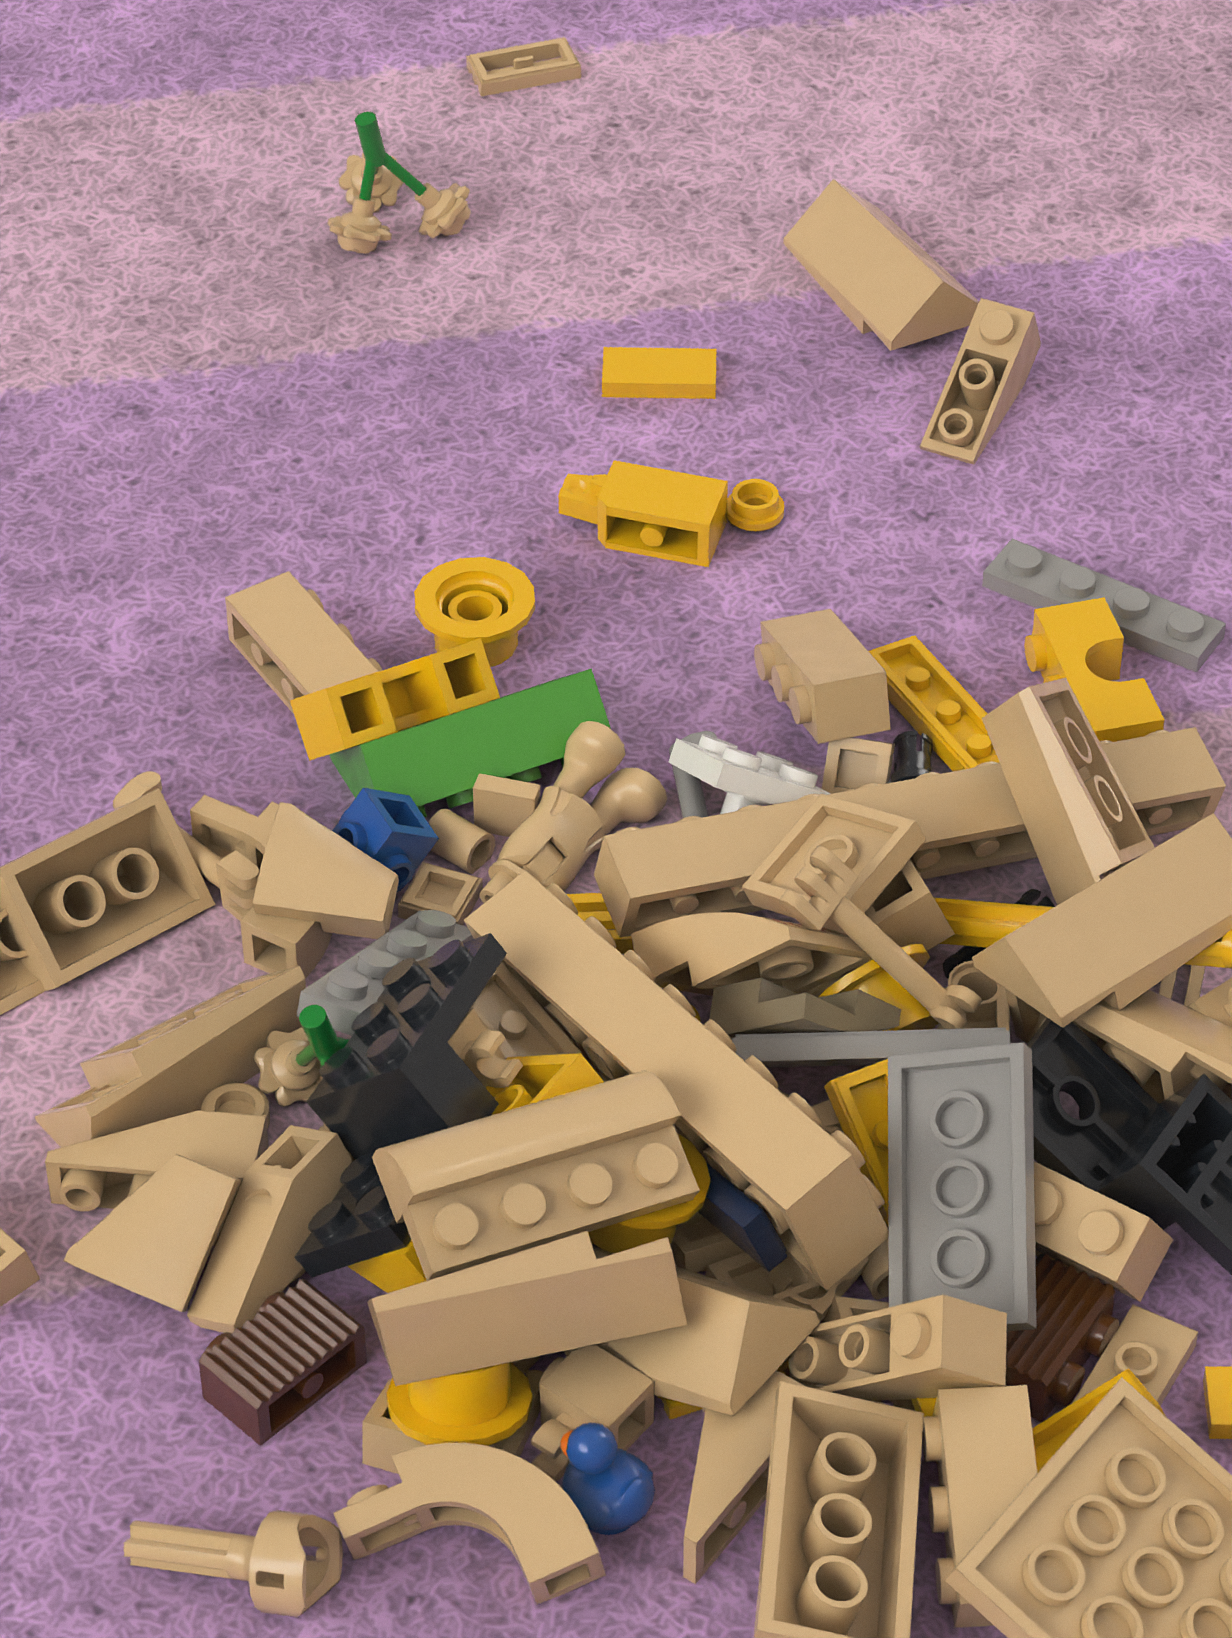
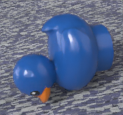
[560,1422,655,1535]

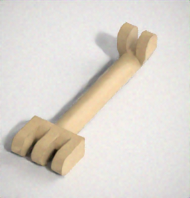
[113,771,259,921]
[779,846,982,1029]

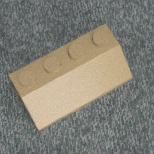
[754,1381,924,1638]

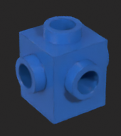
[332,788,439,892]

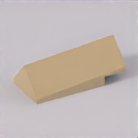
[783,179,979,351]
[982,678,1155,905]
[0,789,216,1015]
[972,813,1232,1028]
[35,966,306,1148]
[1005,989,1232,1104]
[367,1231,687,1386]
[563,1242,820,1416]

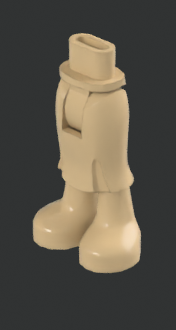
[480,721,667,903]

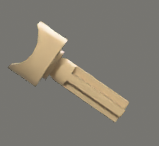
[124,1510,343,1617]

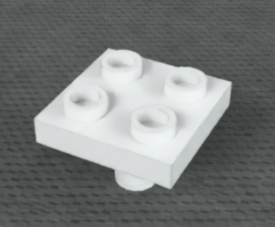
[669,734,831,814]

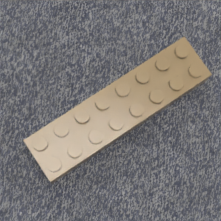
[464,870,889,1291]

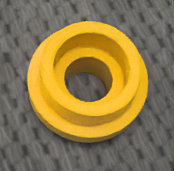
[727,479,784,531]

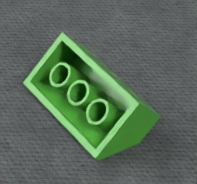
[329,669,611,817]

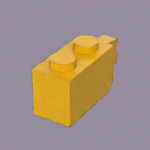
[558,460,728,567]

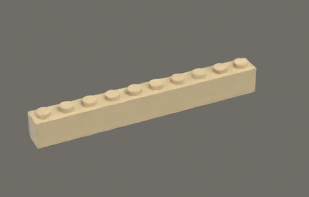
[594,727,1226,938]

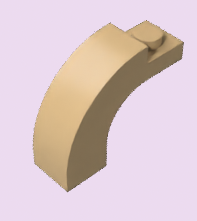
[190,795,332,978]
[333,1443,606,1604]

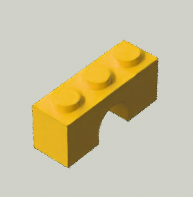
[1024,597,1165,742]
[290,638,500,761]

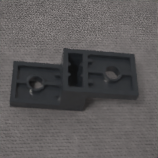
[294,933,507,1277]
[1027,1018,1232,1275]

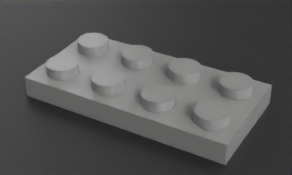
[888,1042,1037,1331]

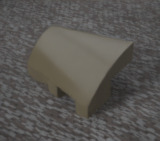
[710,977,901,1040]

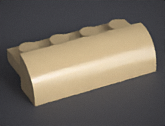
[372,1070,700,1281]

